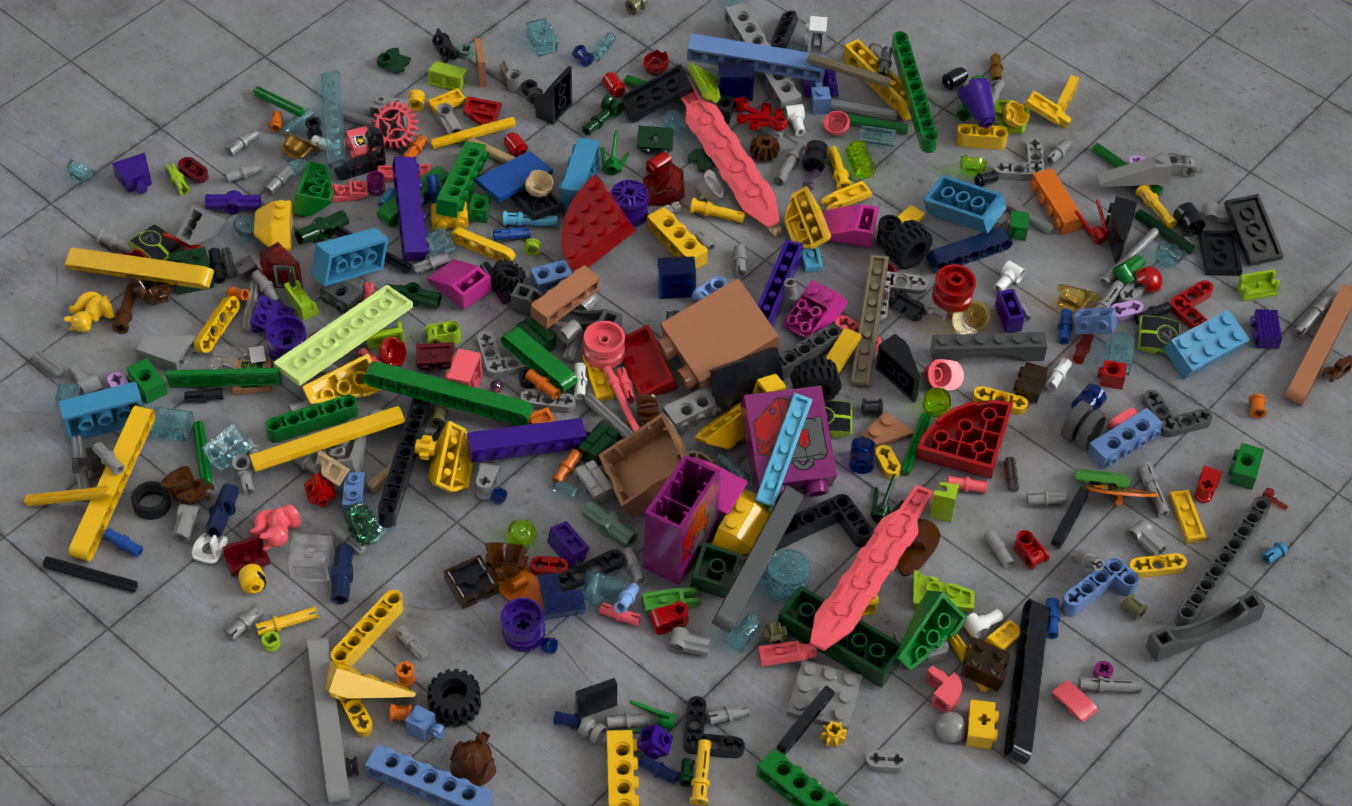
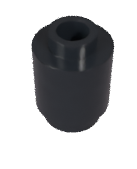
[942,67,968,90]

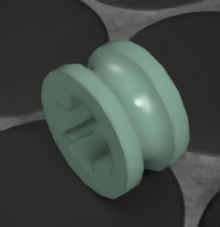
[458,44,474,60]

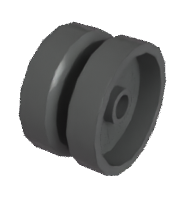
[1061,400,1108,450]

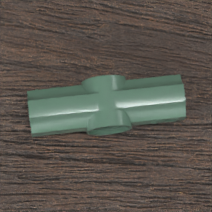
[582,501,638,548]

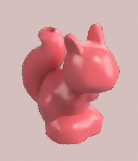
[250,504,301,551]

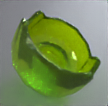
[960,155,987,176]
[922,387,952,418]
[505,519,537,546]

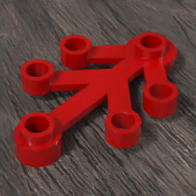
[735,97,788,131]

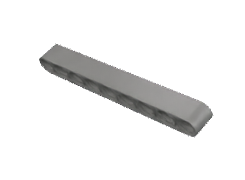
[307,637,350,804]

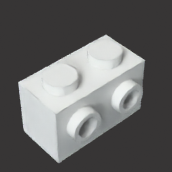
[805,16,827,55]

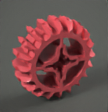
[372,101,419,149]

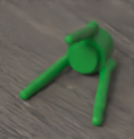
[601,129,629,175]
[629,700,676,733]

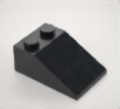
[535,66,572,125]
[1105,196,1137,263]
[875,334,920,403]

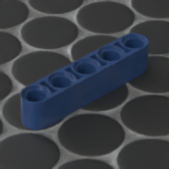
[926,227,1013,273]

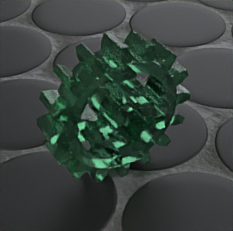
[345,502,380,546]

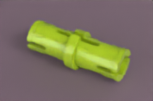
[165,163,190,195]

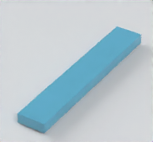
[755,393,813,508]

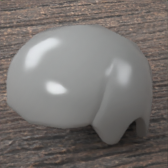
[934,711,967,743]

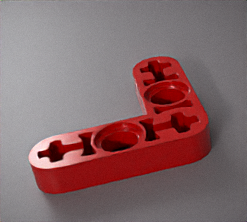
[1169,280,1214,329]

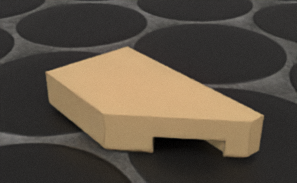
[318,450,350,486]

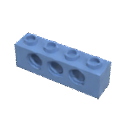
[1087,408,1163,470]

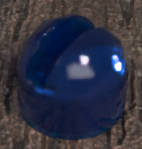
[491,487,508,505]
[540,637,558,654]

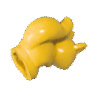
[64,291,115,333]

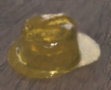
[1057,284,1101,311]
[952,300,991,334]

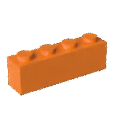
[1030,168,1084,235]

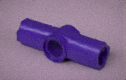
[205,190,262,214]

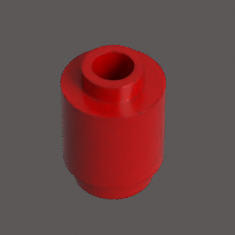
[602,72,625,98]
[504,132,528,157]
[646,152,672,176]

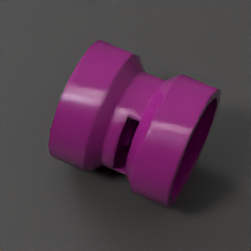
[366,171,385,196]

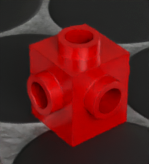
[304,473,336,508]

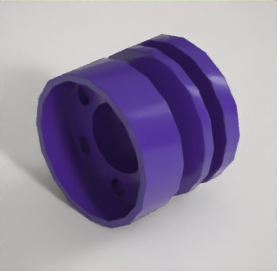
[611,180,648,227]
[266,315,307,361]
[500,598,546,652]

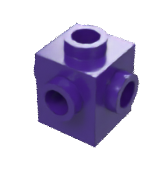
[636,724,673,759]

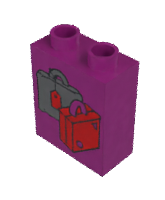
[740,386,837,502]
[644,455,721,585]

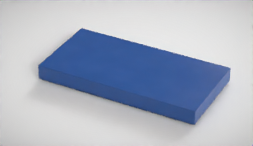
[475,151,553,202]

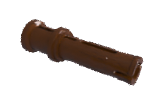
[112,283,136,334]

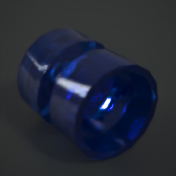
[1071,384,1107,411]
[849,437,876,474]

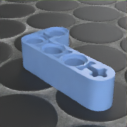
[1061,558,1139,617]

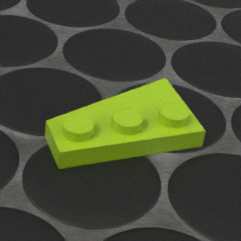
[687,63,721,103]
[912,570,974,612]

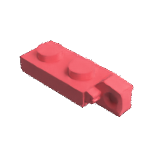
[758,640,817,667]

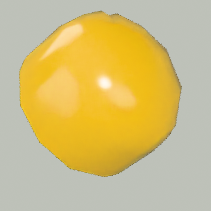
[1002,101,1029,127]

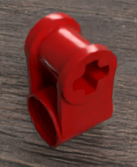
[1194,465,1223,503]
[1013,530,1050,570]
[648,602,689,635]

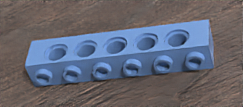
[365,745,493,806]

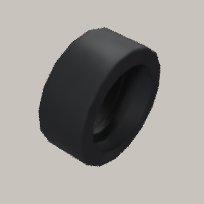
[131,481,171,520]

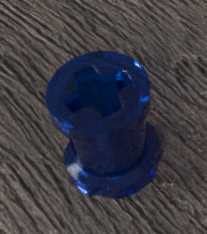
[572,45,594,67]

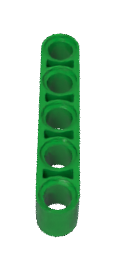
[377,166,449,227]
[500,326,578,394]
[265,394,359,443]

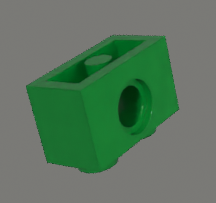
[126,358,168,404]
[1228,443,1264,490]

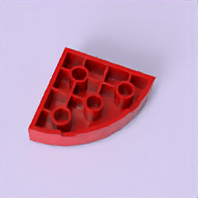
[561,174,636,271]
[916,400,1013,479]

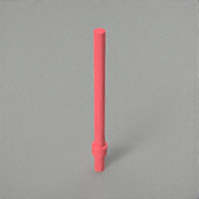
[604,366,639,433]

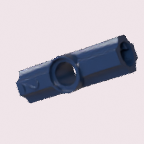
[205,483,239,538]
[331,544,353,604]

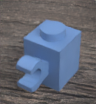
[810,81,831,114]
[405,705,445,742]

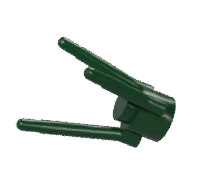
[870,474,904,523]

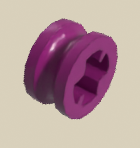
[1093,661,1113,679]

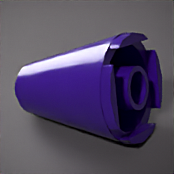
[957,78,996,128]

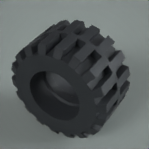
[884,220,933,269]
[790,357,842,401]
[427,669,481,727]

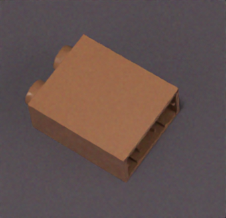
[657,278,780,390]

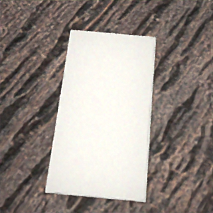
[249,346,266,363]

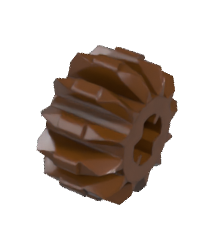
[750,133,780,163]
[636,394,659,426]

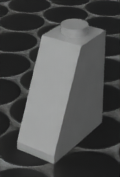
[176,204,226,246]
[135,335,195,371]

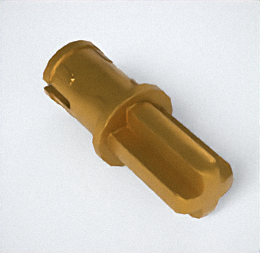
[989,53,1003,82]

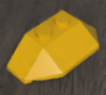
[784,186,831,249]
[254,200,294,252]
[694,402,745,449]
[427,421,474,493]
[712,489,770,556]

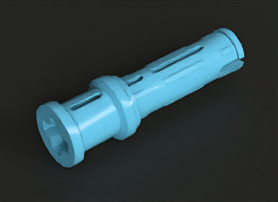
[503,210,558,227]

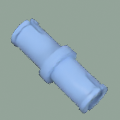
[614,583,639,614]

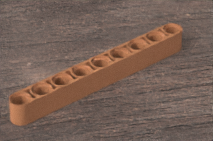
[1285,283,1352,406]

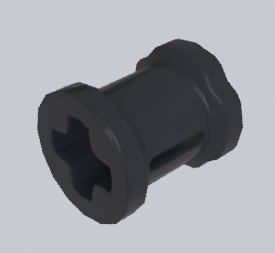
[305,116,323,139]
[861,399,883,416]

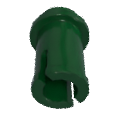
[677,758,695,787]

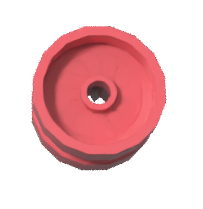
[584,321,625,369]

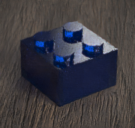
[717,62,754,101]
[657,256,696,299]

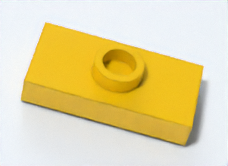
[427,88,466,115]
[985,620,1020,651]

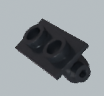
[432,28,458,63]
[889,290,927,321]

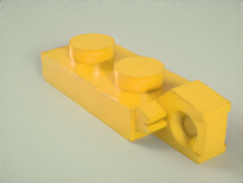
[1024,91,1072,128]

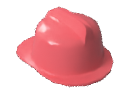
[921,359,964,390]

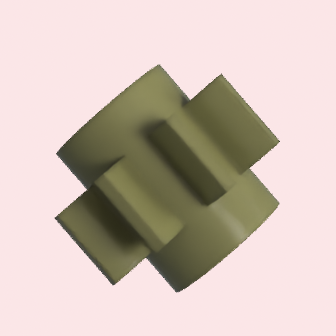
[762,621,788,645]

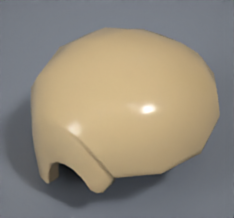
[525,170,554,198]

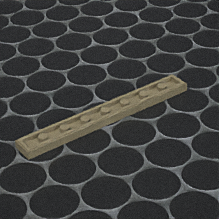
[850,255,889,387]

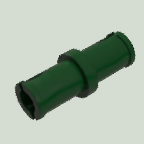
[582,108,612,136]

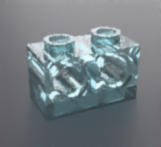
[202,424,252,471]

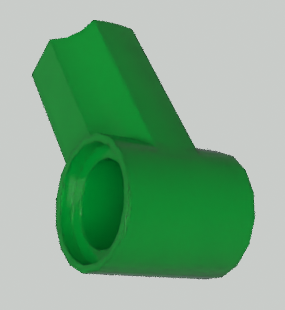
[1113,254,1146,285]

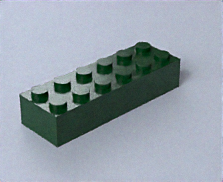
[778,586,901,688]

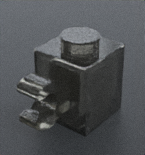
[72,447,106,478]

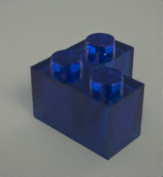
[538,572,586,620]

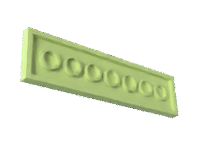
[273,285,413,386]

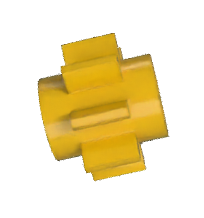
[415,435,437,460]
[821,721,847,748]

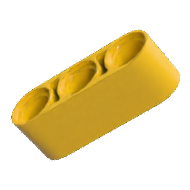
[956,124,1008,150]

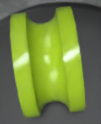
[524,238,541,256]
[261,631,281,652]

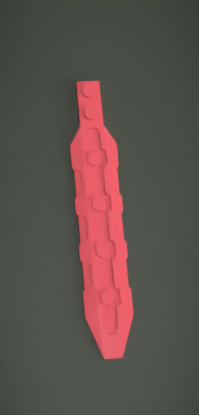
[680,78,780,228]
[810,485,934,651]

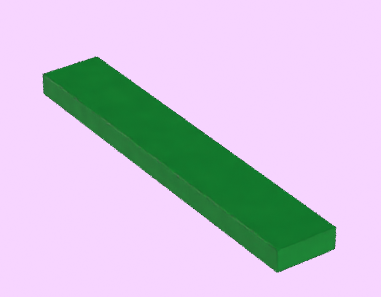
[165,368,283,388]

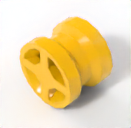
[408,89,425,111]

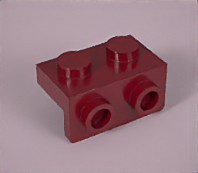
[416,342,454,370]
[222,535,270,577]

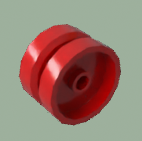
[932,264,976,313]

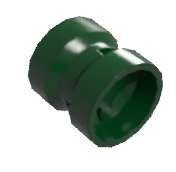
[600,94,625,117]

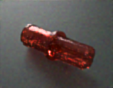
[1072,334,1094,364]

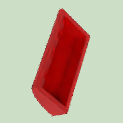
[623,324,678,396]

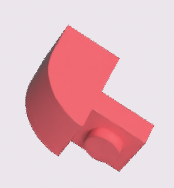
[925,665,962,713]

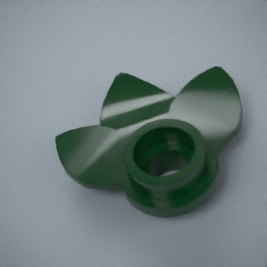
[377,48,411,73]
[688,147,716,172]

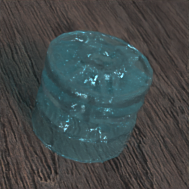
[766,549,810,603]

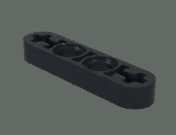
[770,10,798,48]
[1051,486,1090,549]
[552,549,624,594]
[776,685,835,755]

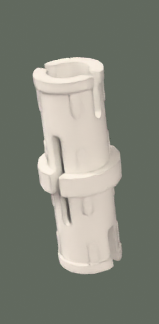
[1045,358,1072,391]
[573,363,587,401]

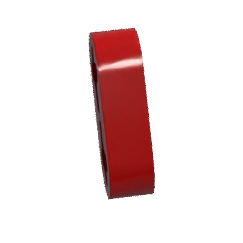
[530,556,568,578]

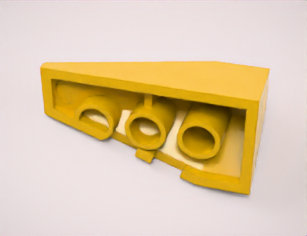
[302,354,382,404]
[325,661,416,699]

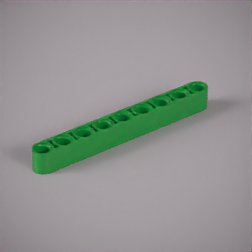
[891,31,938,153]
[363,361,533,426]

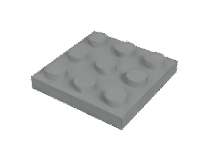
[787,660,863,731]

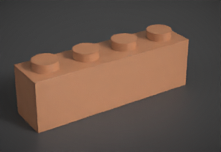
[531,265,600,329]

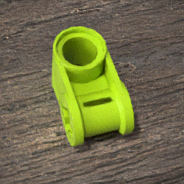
[424,320,462,345]

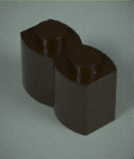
[1013,362,1048,404]

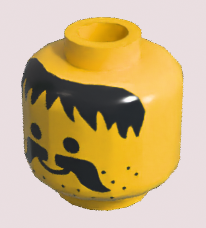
[238,564,267,594]

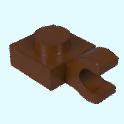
[1322,355,1352,383]

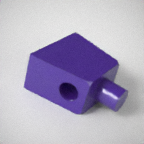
[112,153,152,194]

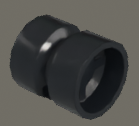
[802,140,829,174]
[1173,202,1206,236]
[876,215,902,248]

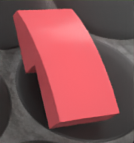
[332,180,368,202]
[1052,680,1098,723]

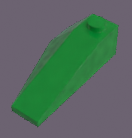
[896,590,968,671]

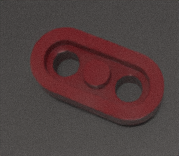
[178,157,209,184]

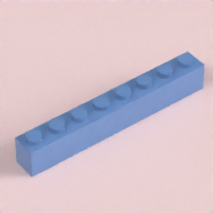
[687,33,827,82]

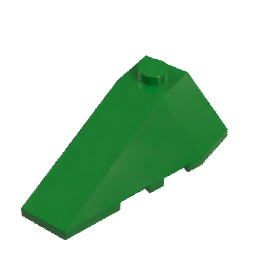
[293,161,334,216]

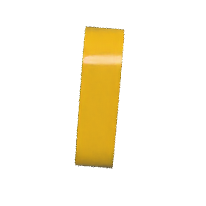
[875,445,901,479]

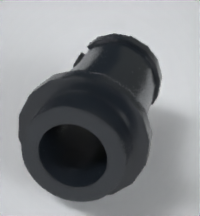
[974,171,998,187]

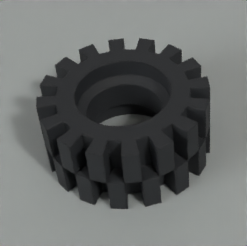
[490,259,526,293]

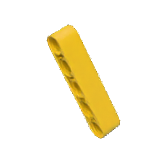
[330,590,404,667]

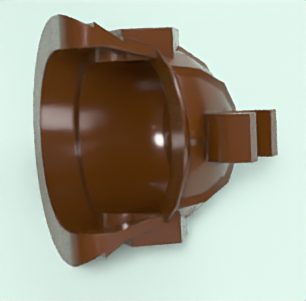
[130,277,174,305]
[161,466,215,505]
[485,542,530,582]
[450,731,496,786]

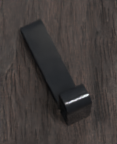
[775,494,873,551]

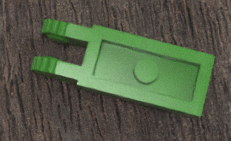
[1075,468,1131,488]
[642,587,701,615]

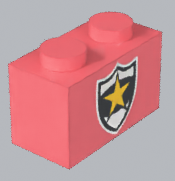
[344,126,376,167]

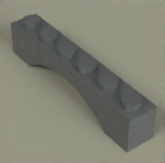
[511,282,622,332]
[930,332,1047,362]
[1146,591,1265,662]

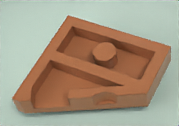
[861,412,914,449]

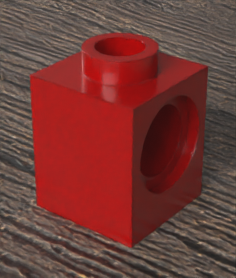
[1097,360,1127,390]

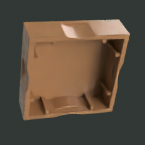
[598,412,689,519]

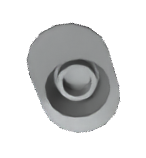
[697,170,726,202]

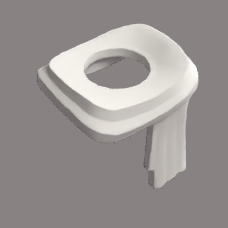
[192,533,228,564]

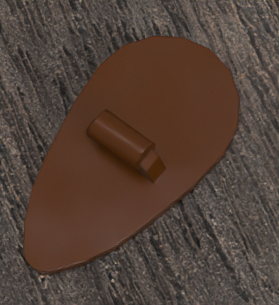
[897,518,940,576]

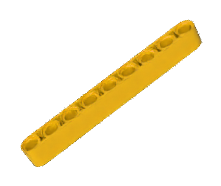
[64,247,214,289]
[69,406,156,562]

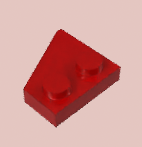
[463,96,502,134]

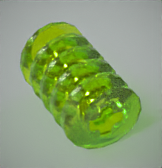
[845,140,876,180]

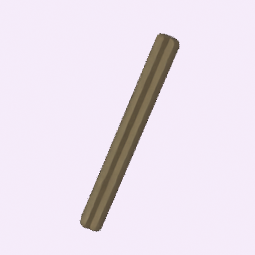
[807,53,891,87]

